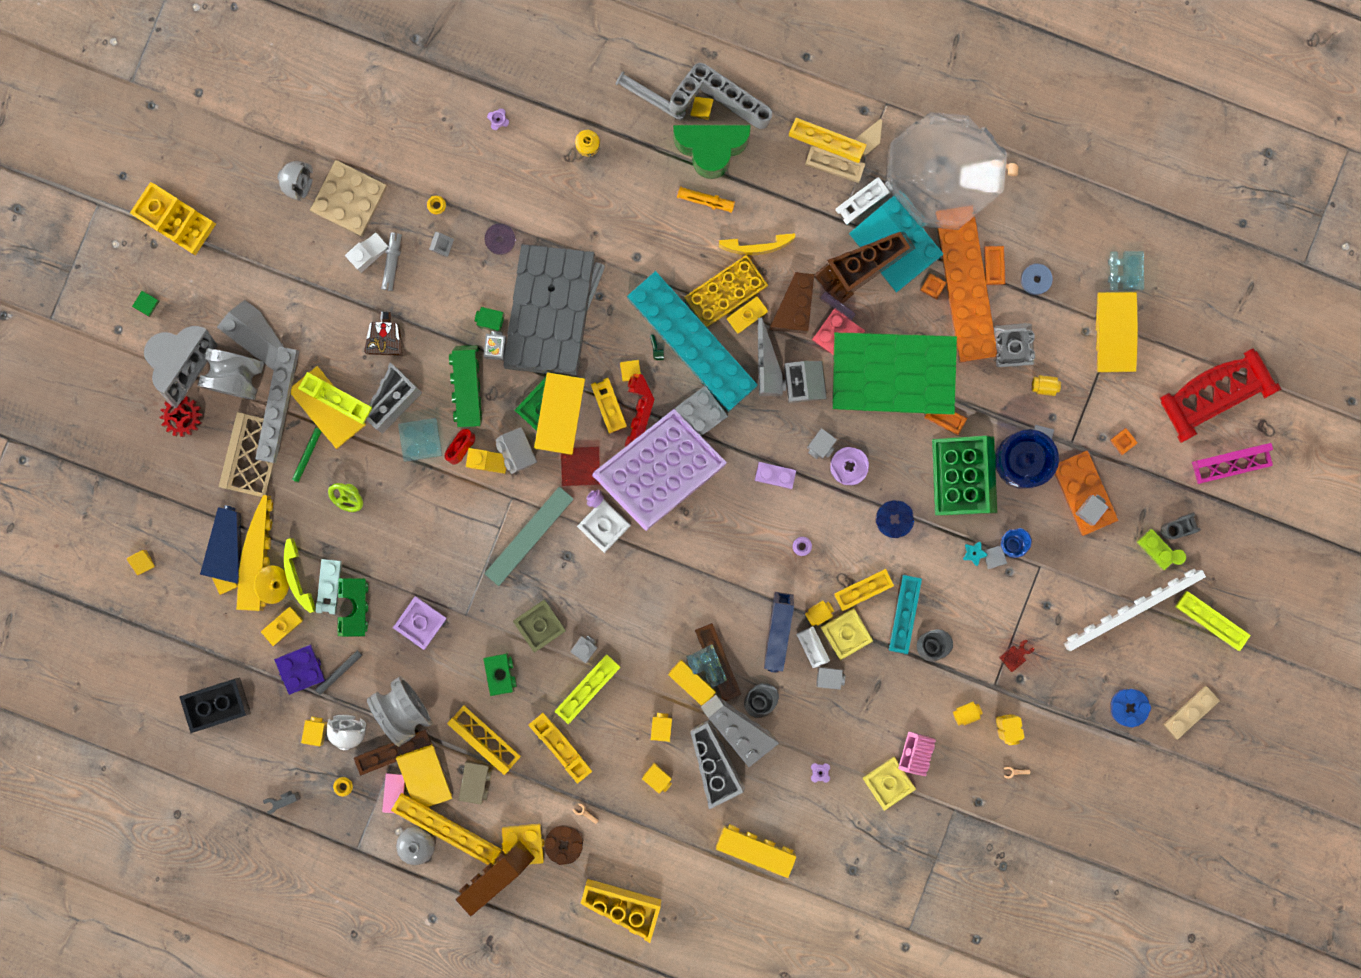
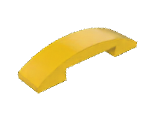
[718,233,795,255]
[528,712,592,784]

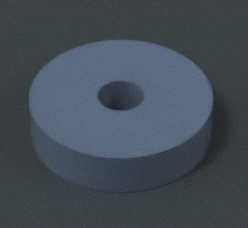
[1021,264,1053,295]

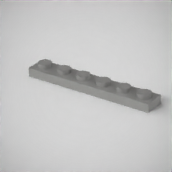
[255,347,299,463]

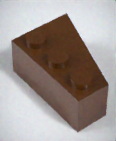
[769,272,814,334]

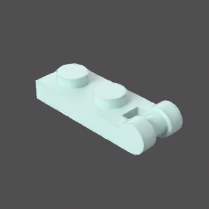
[316,559,342,615]

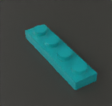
[889,575,922,654]

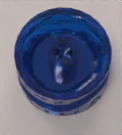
[995,429,1059,489]

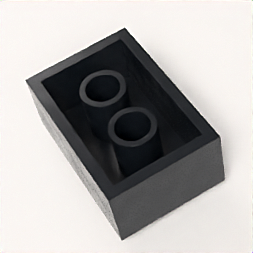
[179,677,251,733]

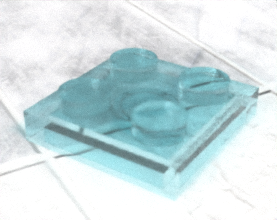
[398,418,442,462]

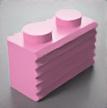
[898,731,936,776]

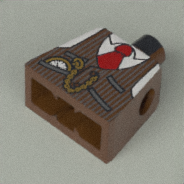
[364,312,403,356]

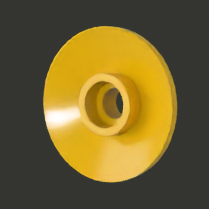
[254,565,289,604]

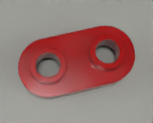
[444,429,475,465]

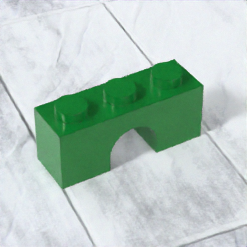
[337,578,368,637]

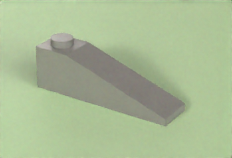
[217,300,285,370]
[757,318,786,396]

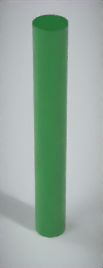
[292,427,322,483]

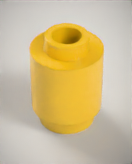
[1032,375,1061,396]
[805,600,834,626]
[952,701,983,726]

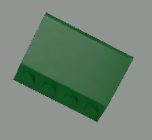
[932,436,998,516]

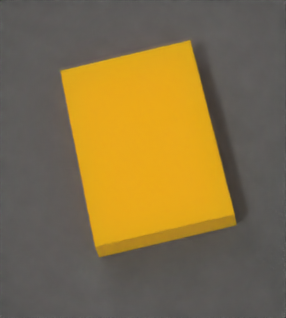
[396,744,452,807]

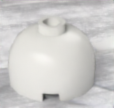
[327,715,366,750]

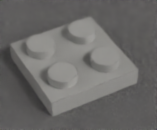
[675,386,728,436]

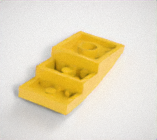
[130,182,216,256]
[1095,292,1138,372]

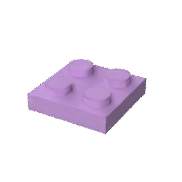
[393,596,447,650]

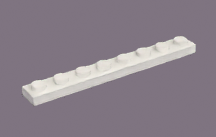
[1063,569,1206,651]

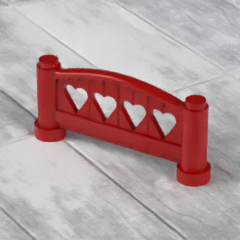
[1160,348,1282,443]

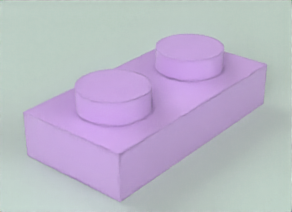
[755,462,796,489]

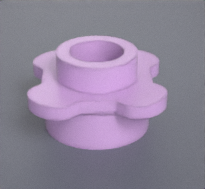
[487,109,509,130]
[811,763,830,783]

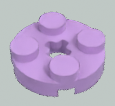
[830,447,869,485]

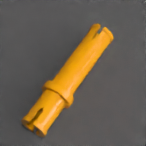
[677,186,735,213]

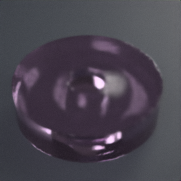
[485,224,516,255]

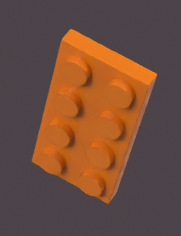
[1051,450,1119,536]

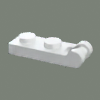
[835,177,890,225]

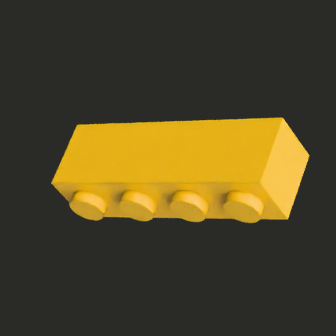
[716,824,797,878]

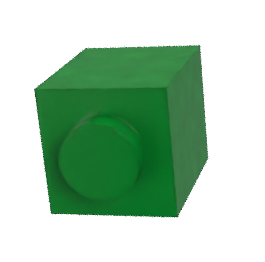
[474,307,505,332]

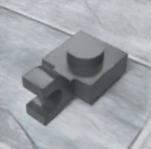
[263,791,301,815]

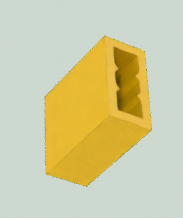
[668,659,716,706]

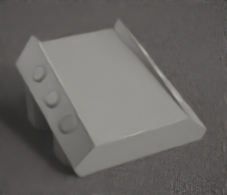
[993,323,1035,367]

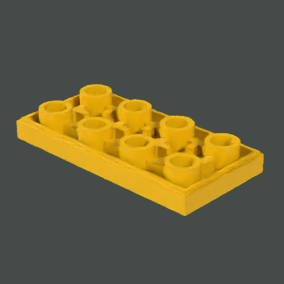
[684,254,768,328]
[291,366,366,449]
[534,373,585,455]

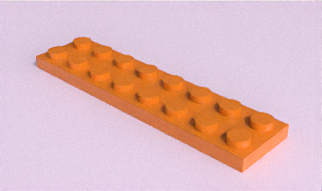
[935,206,997,363]

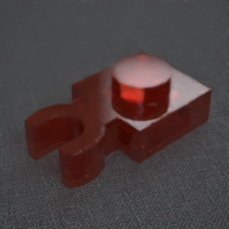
[998,639,1035,672]

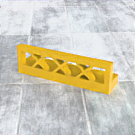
[447,705,521,775]

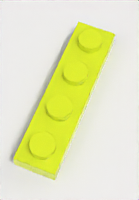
[1175,591,1251,651]
[554,654,620,724]

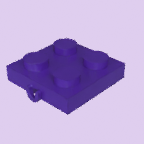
[274,644,326,695]

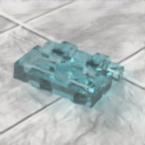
[1108,251,1144,291]

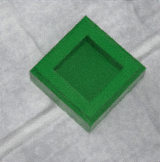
[132,291,160,317]

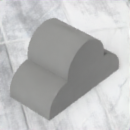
[144,326,218,408]

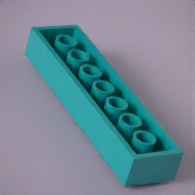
[627,271,758,412]

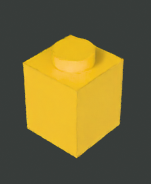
[651,712,672,742]
[301,716,328,746]
[642,762,672,794]

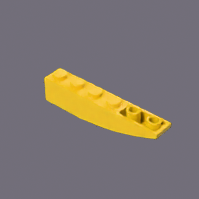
[236,495,274,611]

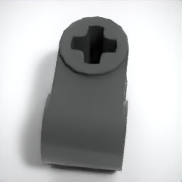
[1160,512,1201,540]

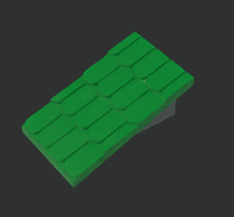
[832,332,957,415]

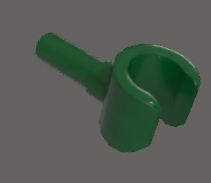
[650,334,664,360]

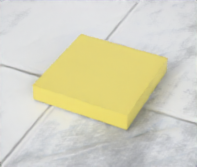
[821,608,873,661]
[863,757,916,811]

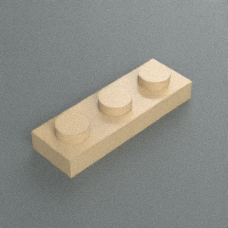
[805,146,865,183]
[1163,686,1220,740]

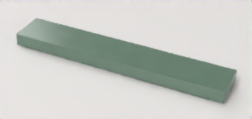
[484,487,574,586]

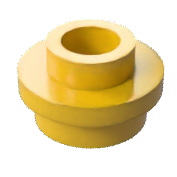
[427,195,446,215]
[333,777,353,797]

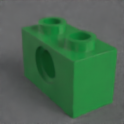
[483,653,517,696]

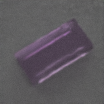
[820,292,856,321]

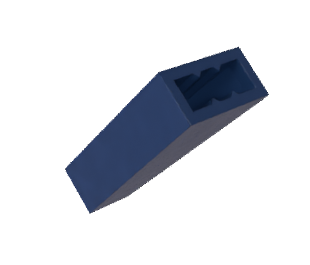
[200,505,242,584]
[764,592,794,673]

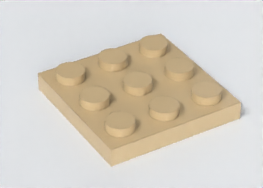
[310,160,388,237]

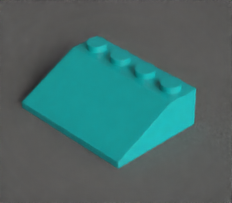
[849,195,943,293]

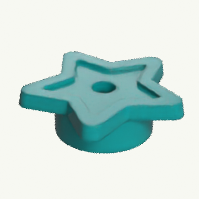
[963,541,988,566]

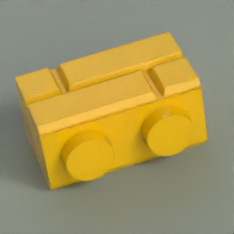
[995,714,1025,745]

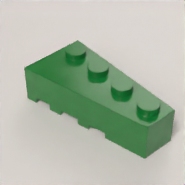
[449,345,482,427]

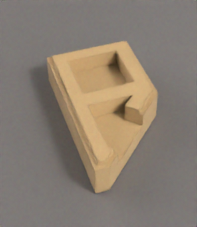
[855,119,882,156]

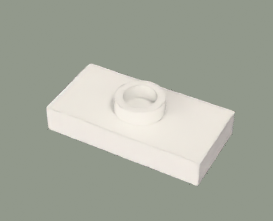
[796,626,830,668]

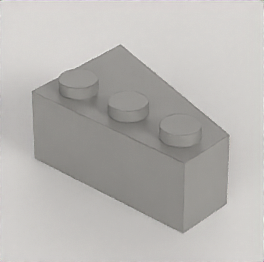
[366,362,422,434]

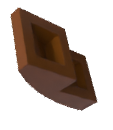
[814,264,854,306]

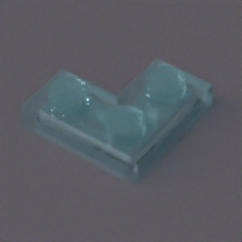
[686,644,727,687]

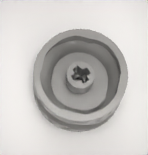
[197,348,264,400]
[367,676,432,747]

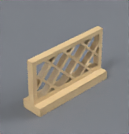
[219,412,273,497]

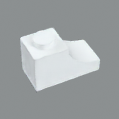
[345,233,388,273]

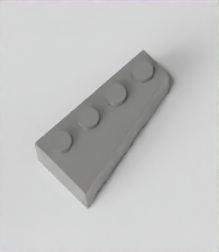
[701,695,779,767]
[691,720,745,809]

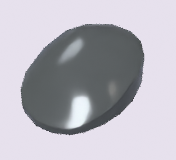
[917,629,953,661]
[744,683,779,718]

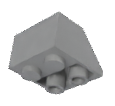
[784,361,826,404]

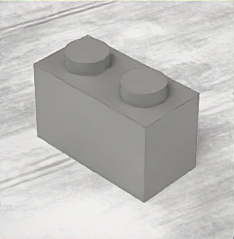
[496,427,537,474]

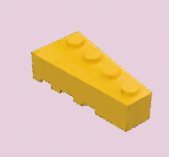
[580,879,661,943]

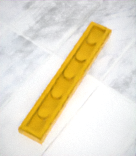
[391,793,502,865]

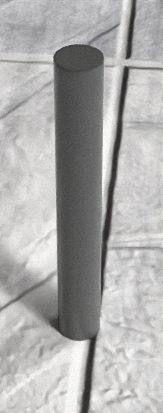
[315,650,363,695]

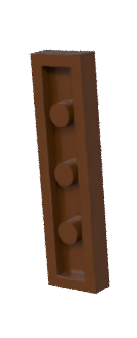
[695,623,741,701]
[353,729,432,776]

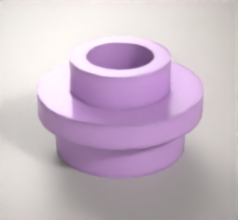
[586,490,604,508]
[793,537,812,556]

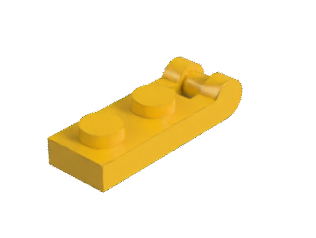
[591,377,627,434]

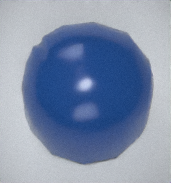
[1001,528,1032,558]

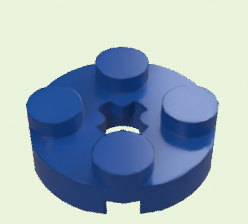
[1111,689,1151,728]

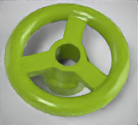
[328,483,363,512]

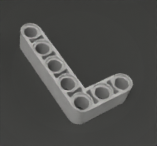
[669,63,772,129]

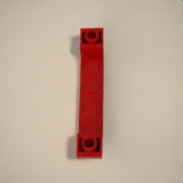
[625,374,655,447]

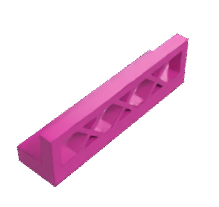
[1192,443,1273,484]

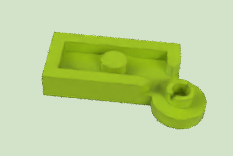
[1137,529,1186,570]

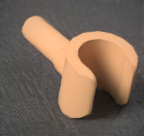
[992,161,1018,176]
[1004,766,1030,779]
[573,803,599,824]

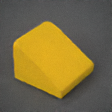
[690,97,714,120]
[126,550,155,576]

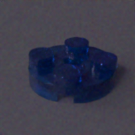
[875,500,914,538]

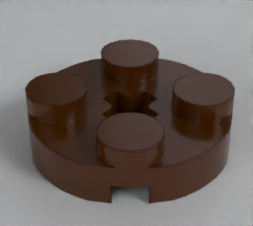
[544,825,583,865]

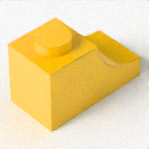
[466,448,507,474]

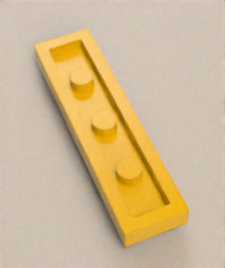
[789,118,867,163]

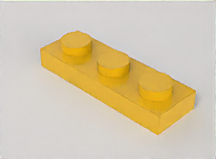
[834,569,894,611]

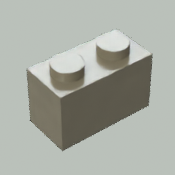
[458,760,492,805]

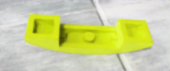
[298,372,372,425]
[284,538,316,613]

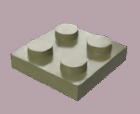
[513,599,566,653]

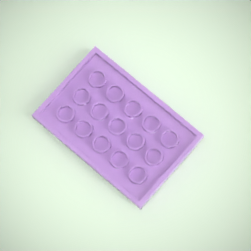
[592,409,727,531]

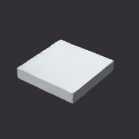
[577,499,631,553]

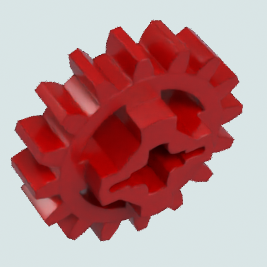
[159,396,203,437]

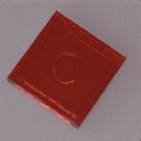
[561,446,600,486]

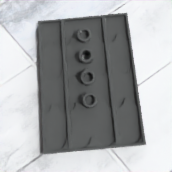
[503,244,595,377]

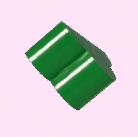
[673,125,750,179]

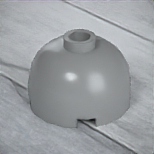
[277,161,313,201]
[396,826,435,865]

